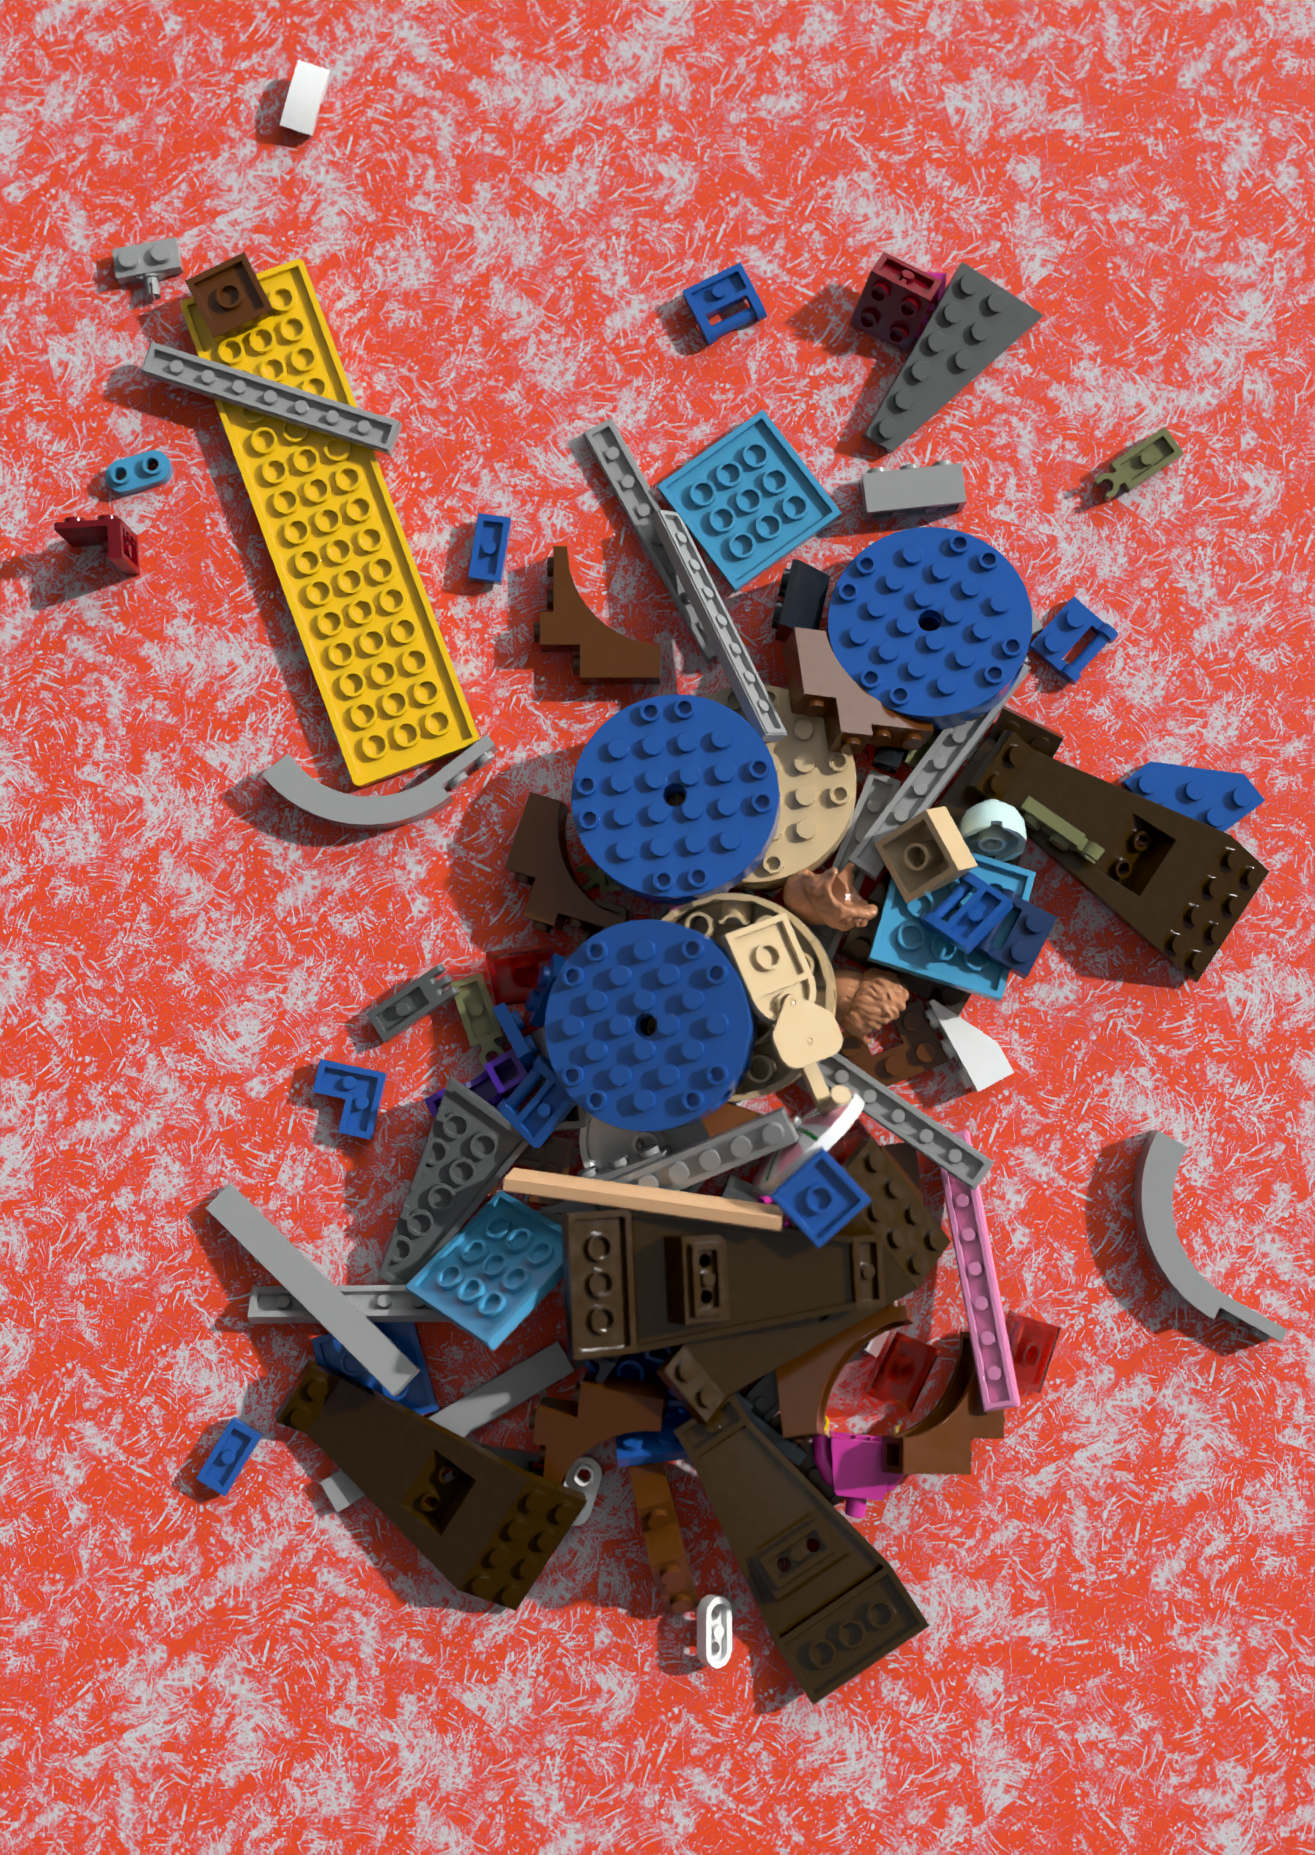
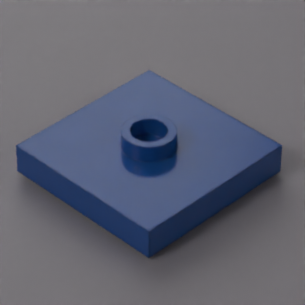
[769,1146,872,1249]

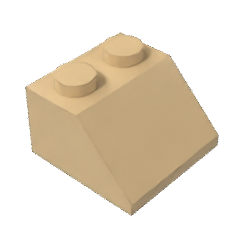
[874,806,978,904]

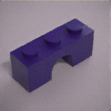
[424,1048,528,1118]

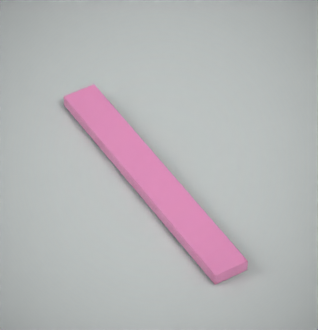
[939,1130,1021,1412]

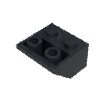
[771,559,830,642]

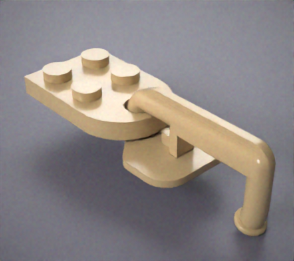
[720,912,851,1114]

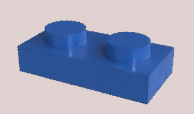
[468,513,512,585]
[525,954,566,1028]
[492,1002,540,1073]
[196,1416,263,1496]

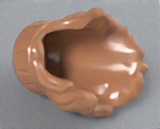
[783,863,878,932]
[833,968,909,1045]

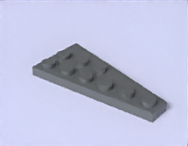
[862,262,1044,453]
[379,1075,529,1285]

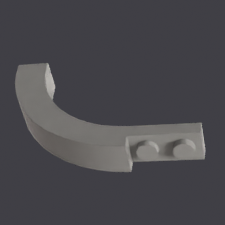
[262,734,497,830]
[1134,1130,1287,1343]

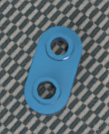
[105,450,173,496]

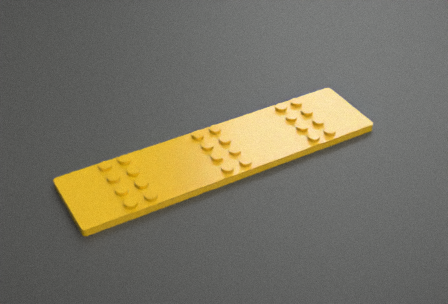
[181,259,480,788]

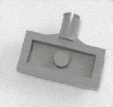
[112,237,184,301]

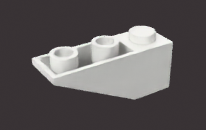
[924,999,1014,1092]

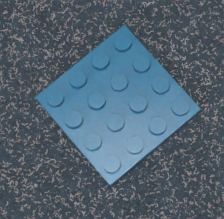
[657,409,842,593]
[867,851,1036,1002]
[405,1190,564,1351]

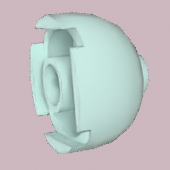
[958,799,1027,862]

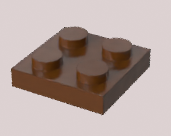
[185,252,275,343]

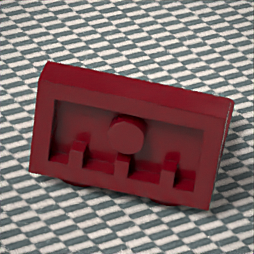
[850,252,942,352]
[54,514,140,576]

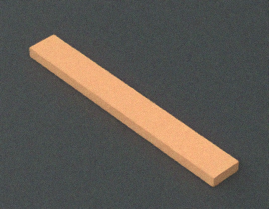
[503,1168,786,1231]

